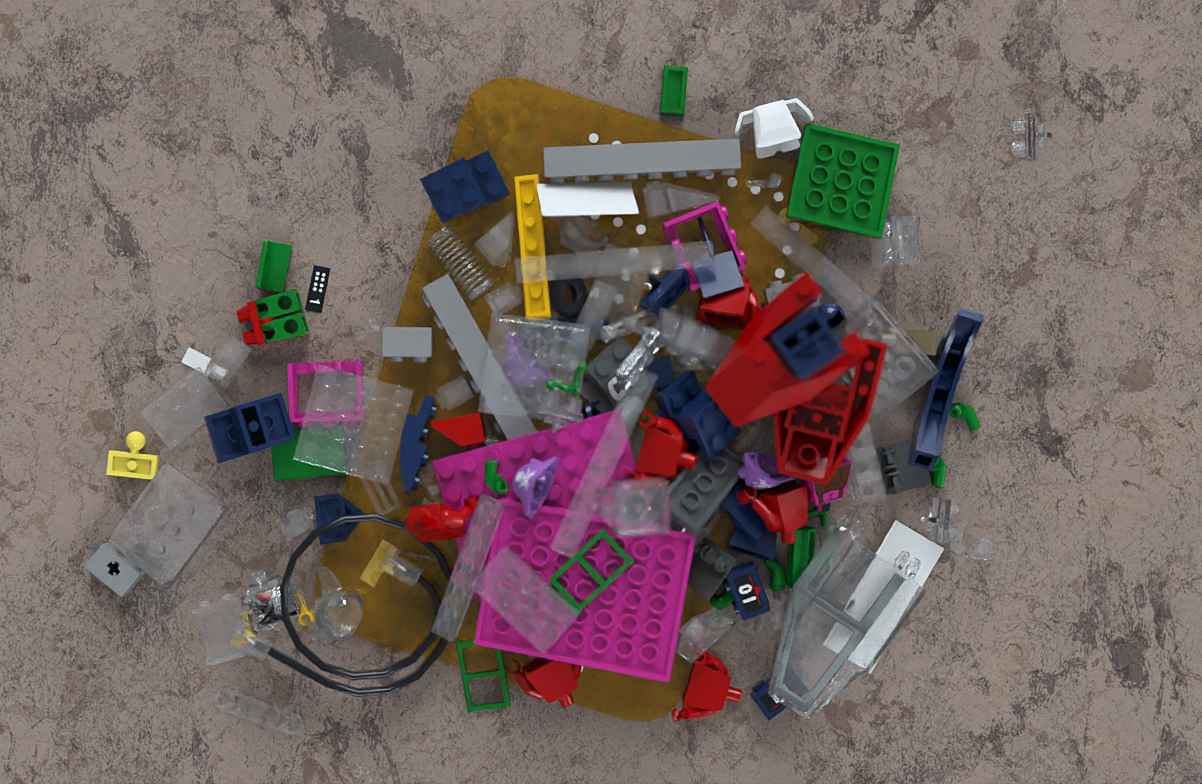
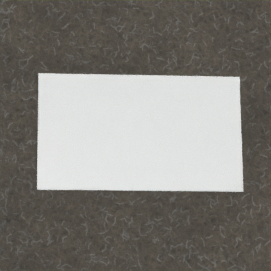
[536,182,639,216]

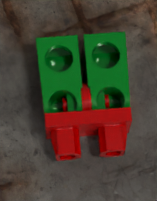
[236,289,310,346]

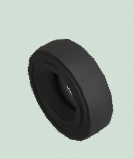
[549,272,588,317]

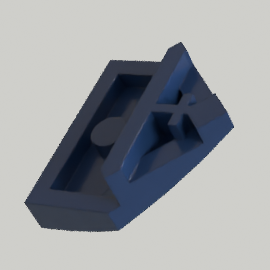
[314,493,365,545]

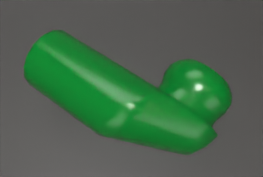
[949,403,981,432]
[931,456,947,488]
[484,460,508,494]
[763,558,786,592]
[710,589,735,610]

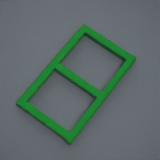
[548,529,634,613]
[456,639,511,712]

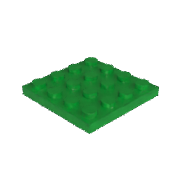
[785,123,900,240]

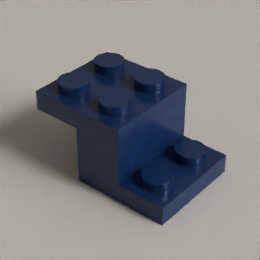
[420,150,510,224]
[771,307,845,381]
[656,370,741,460]
[204,393,296,464]

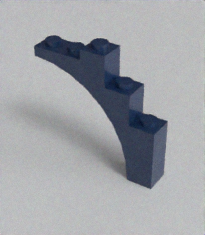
[908,308,984,471]

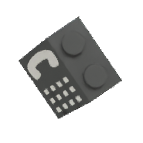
[581,336,649,408]

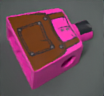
[801,457,852,512]

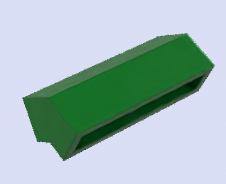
[786,526,816,589]

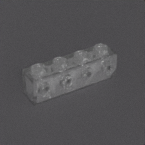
[845,421,887,506]

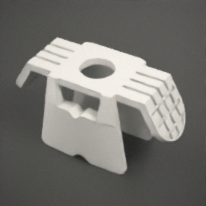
[734,98,814,159]

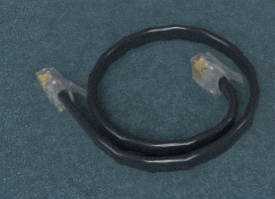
[229,513,458,697]

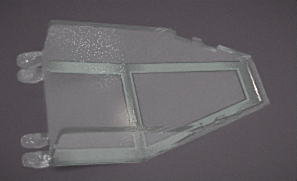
[768,512,926,719]

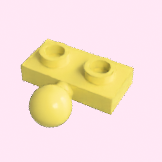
[106,431,160,480]

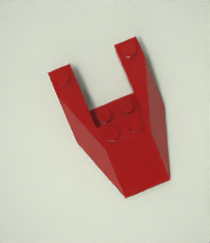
[705,272,871,427]
[773,321,888,485]

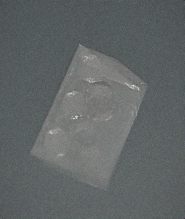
[659,307,736,370]

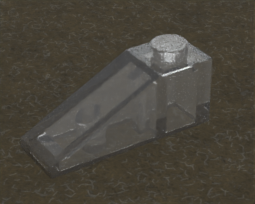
[641,181,720,220]
[675,608,737,664]

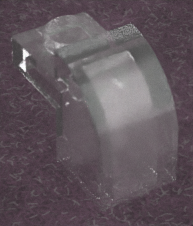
[204,335,253,389]

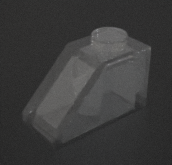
[474,212,515,268]
[483,282,524,319]

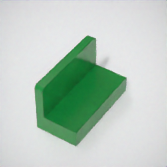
[255,240,292,293]

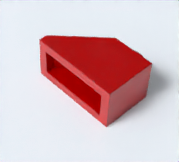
[431,413,486,450]

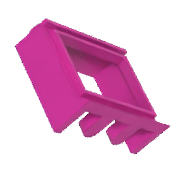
[662,201,747,293]
[287,361,366,427]

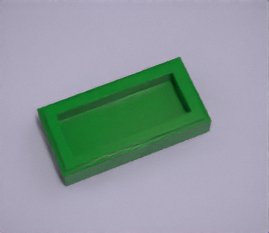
[660,65,688,117]

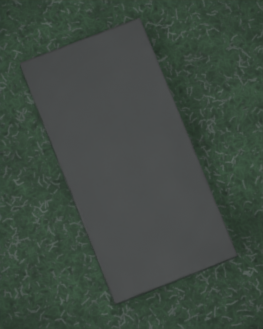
[655,445,745,536]

